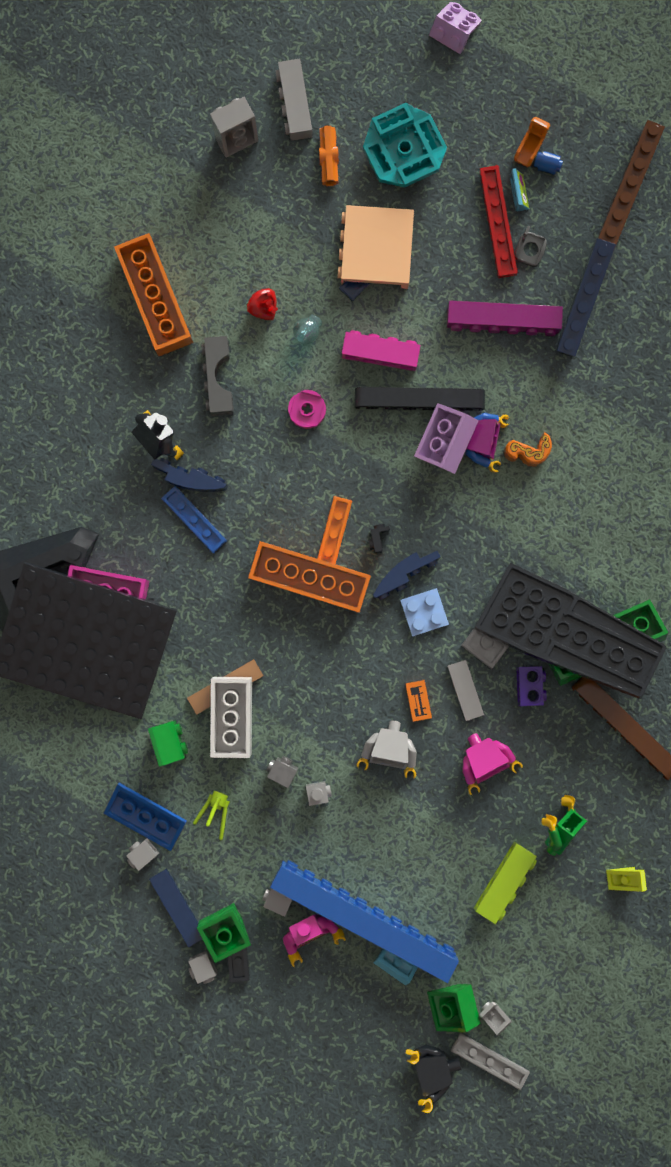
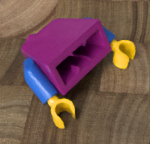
[465,413,509,473]

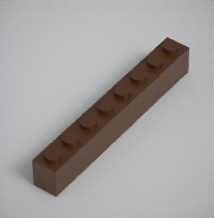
[597,120,665,249]

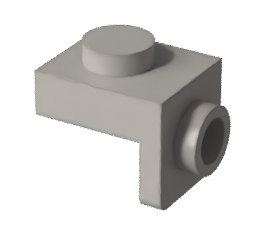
[479,1002,512,1035]

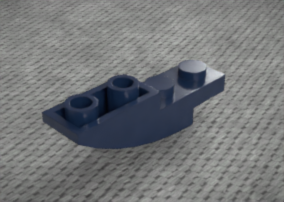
[151,458,228,492]
[373,551,441,600]

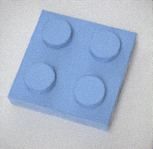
[400,588,449,636]

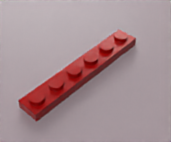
[479,165,517,278]

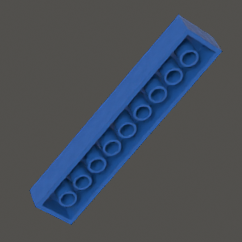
[270,860,459,983]

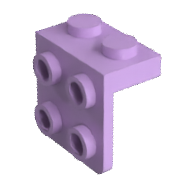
[429,2,481,54]

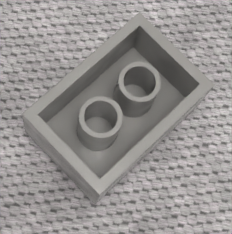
[210,97,258,157]

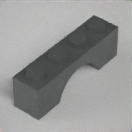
[201,336,234,416]

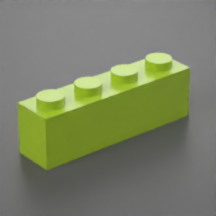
[474,842,537,924]

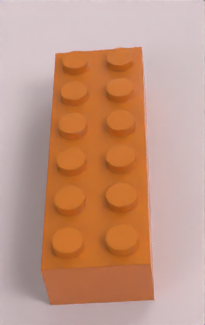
[114,233,193,356]
[248,541,371,613]

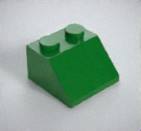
[148,720,188,767]
[197,903,251,963]
[427,984,481,1032]

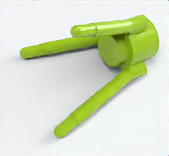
[193,791,230,840]

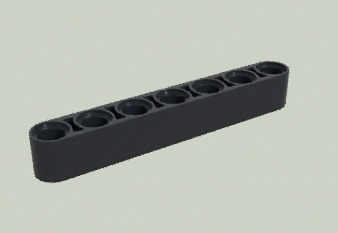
[354,387,485,411]

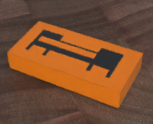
[405,680,432,722]

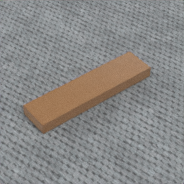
[187,659,263,715]

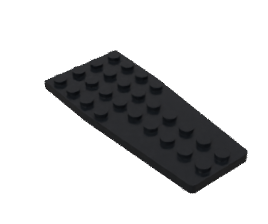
[475,563,666,699]

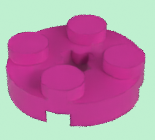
[288,390,326,429]

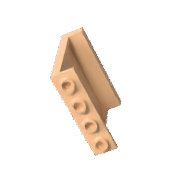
[338,205,414,289]

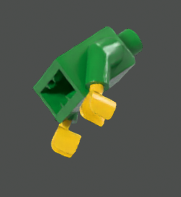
[541,795,587,856]

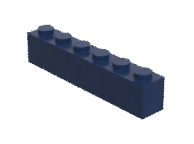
[555,238,616,357]

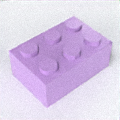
[414,403,478,474]

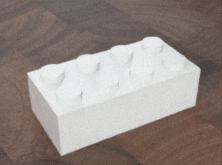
[210,677,252,758]

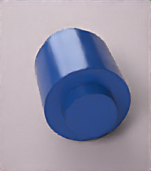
[534,151,563,175]

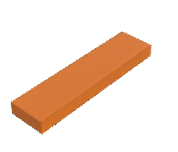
[317,496,352,564]

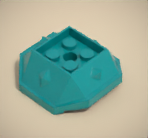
[363,103,447,188]

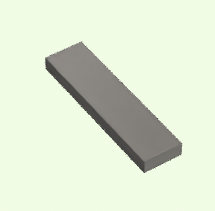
[451,1032,530,1090]

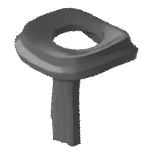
[514,226,547,266]

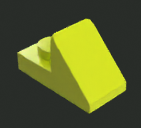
[606,867,647,892]

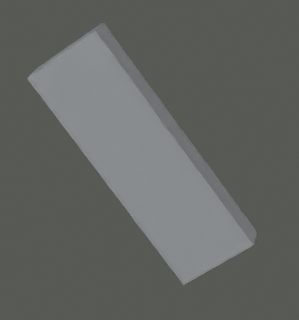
[447,660,484,721]

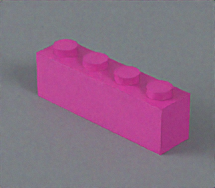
[342,330,421,371]

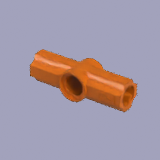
[319,126,339,186]

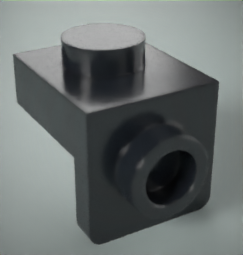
[368,524,390,554]

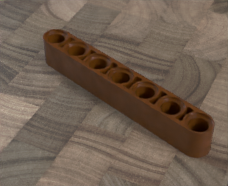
[571,677,671,781]

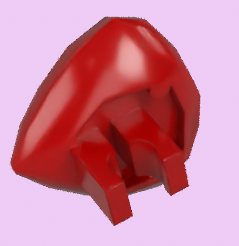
[247,288,278,320]

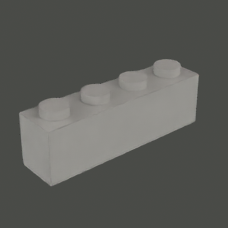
[275,59,313,141]

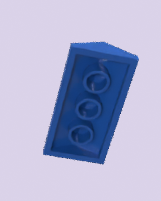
[103,783,187,851]

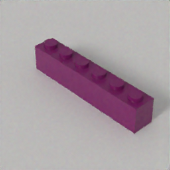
[446,301,563,336]

